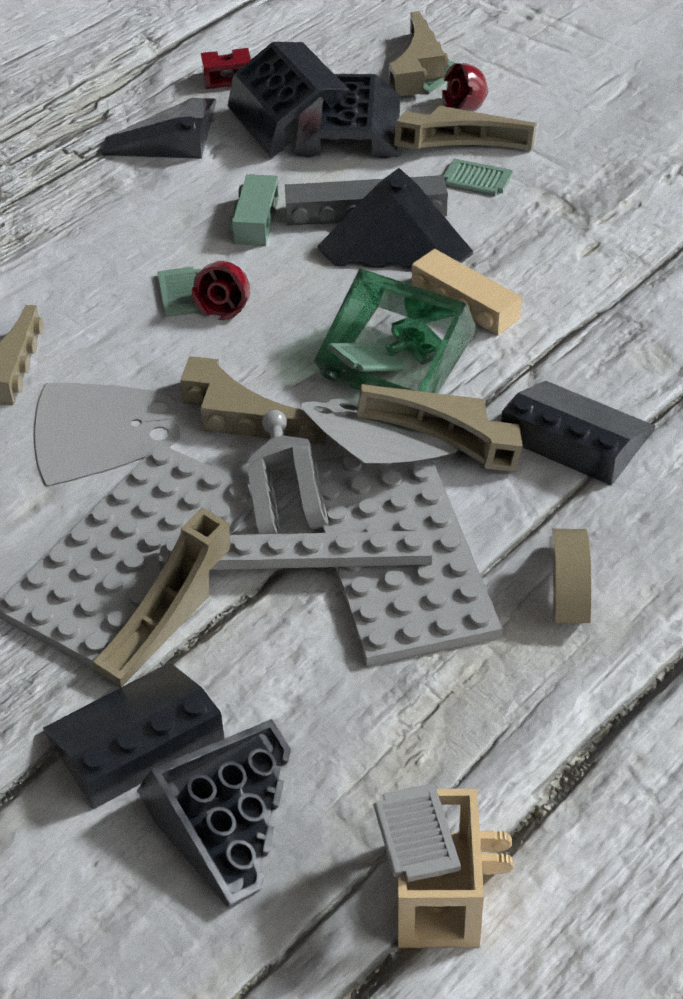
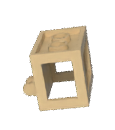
[396,789,514,948]

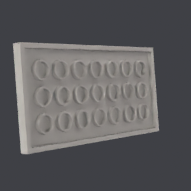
[0,443,254,668]
[316,454,503,666]

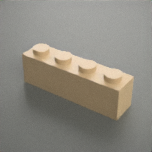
[412,249,522,336]

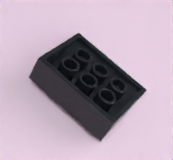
[501,381,655,486]
[43,662,225,809]

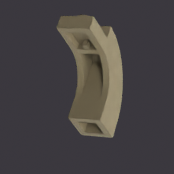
[549,528,591,623]

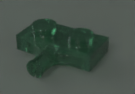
[386,314,448,365]

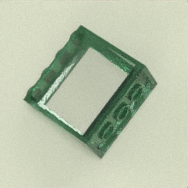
[314,268,477,393]

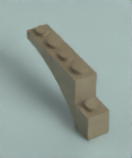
[389,11,449,96]
[394,106,537,151]
[0,305,44,405]
[180,356,326,445]
[357,384,523,472]
[93,507,230,687]

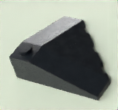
[101,98,216,159]
[317,168,473,269]
[137,719,291,907]

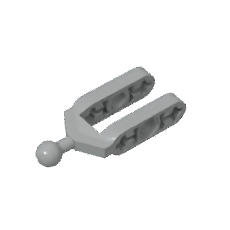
[248,410,329,534]

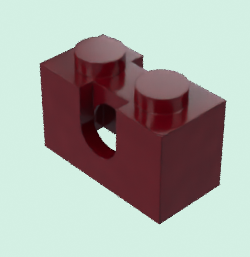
[201,48,251,89]

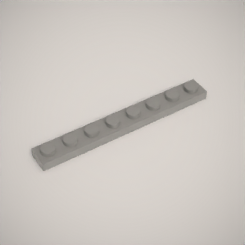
[159,531,432,571]

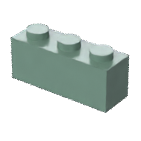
[229,174,279,246]

